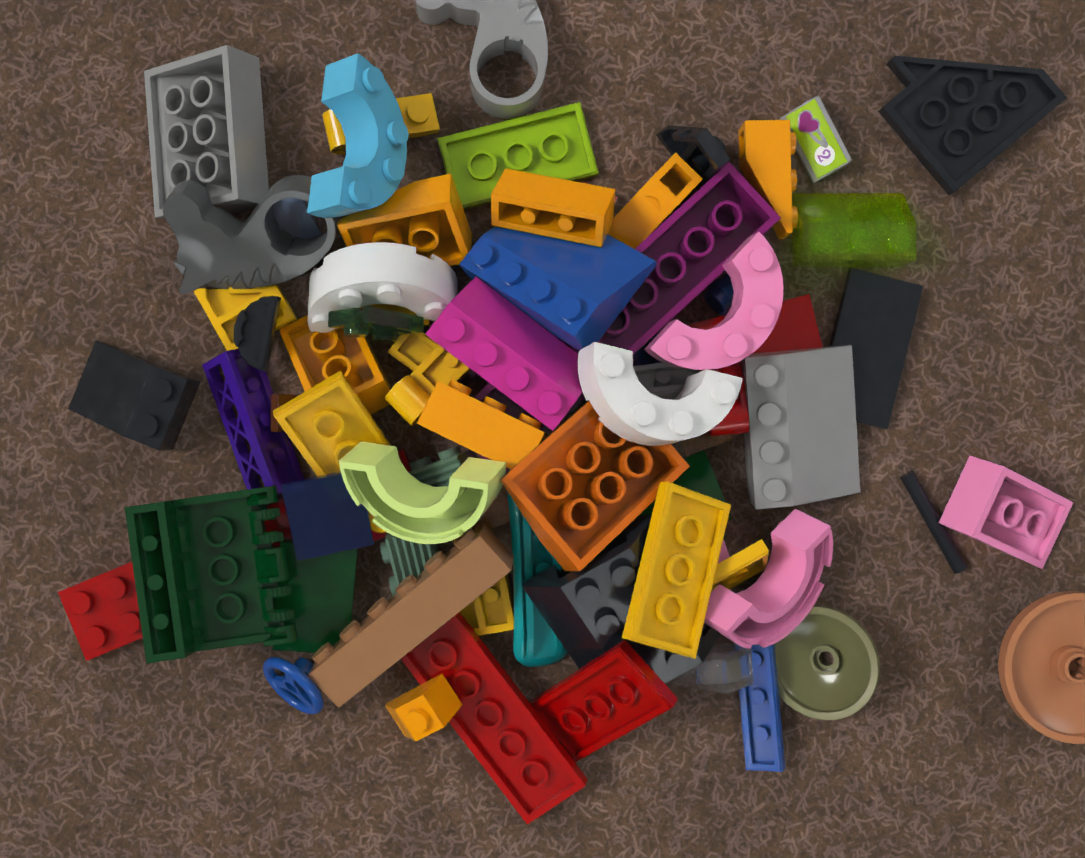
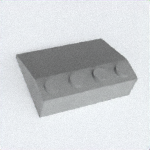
[144,45,269,218]
[741,345,861,509]

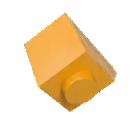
[385,674,463,741]

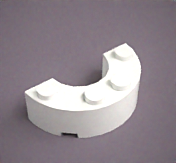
[307,242,458,333]
[578,342,743,446]

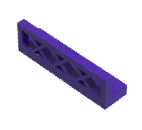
[202,349,306,495]

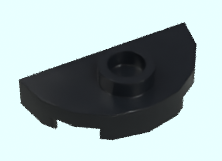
[234,296,281,372]

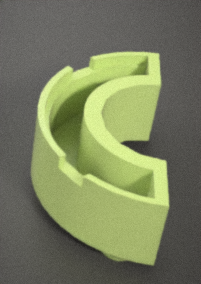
[339,441,506,544]

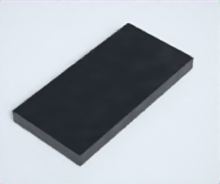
[829,268,923,429]

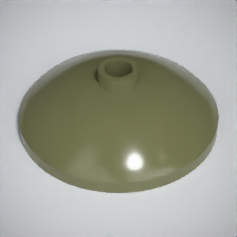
[775,606,880,720]

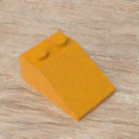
[337,174,472,266]
[279,312,391,415]

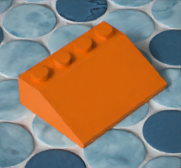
[500,400,690,571]

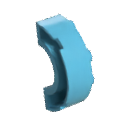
[307,53,409,218]

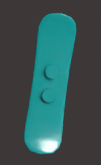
[507,469,569,667]

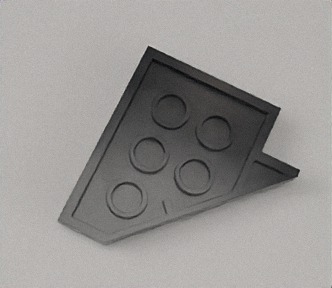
[878,56,1067,196]

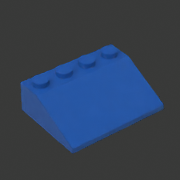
[459,226,657,351]

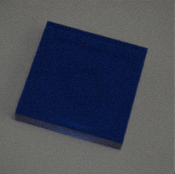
[281,472,374,561]

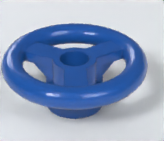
[263,657,324,715]

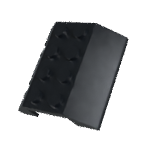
[522,514,720,683]

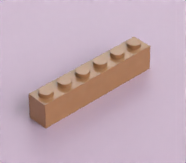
[307,523,514,708]

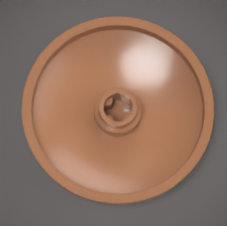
[998,591,1085,744]

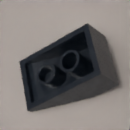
[68,340,201,450]

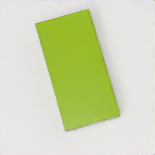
[437,102,599,210]

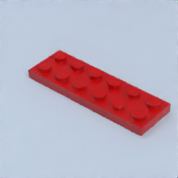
[401,612,588,825]

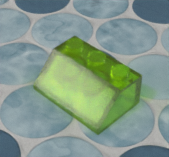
[792,193,916,267]

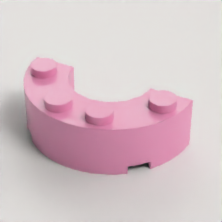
[644,232,784,370]
[704,509,833,649]

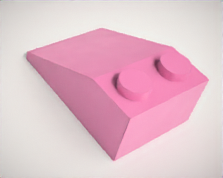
[939,456,1074,569]

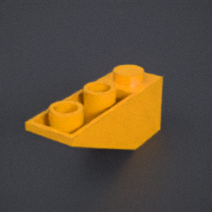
[738,120,798,239]
[608,152,702,249]

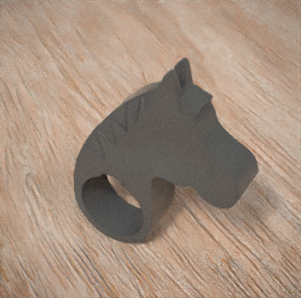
[163,175,342,294]

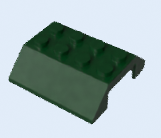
[125,486,298,664]

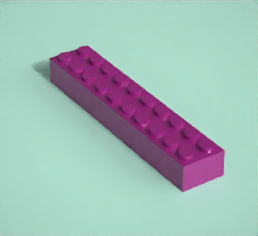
[473,162,781,471]

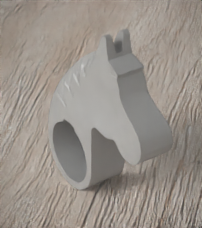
[414,0,548,119]

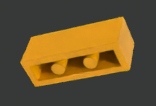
[491,168,616,247]
[417,379,547,469]

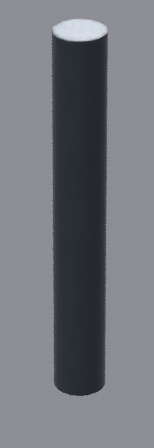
[900,470,968,574]

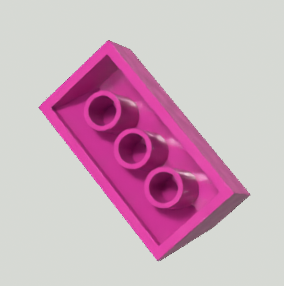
[426,277,582,431]

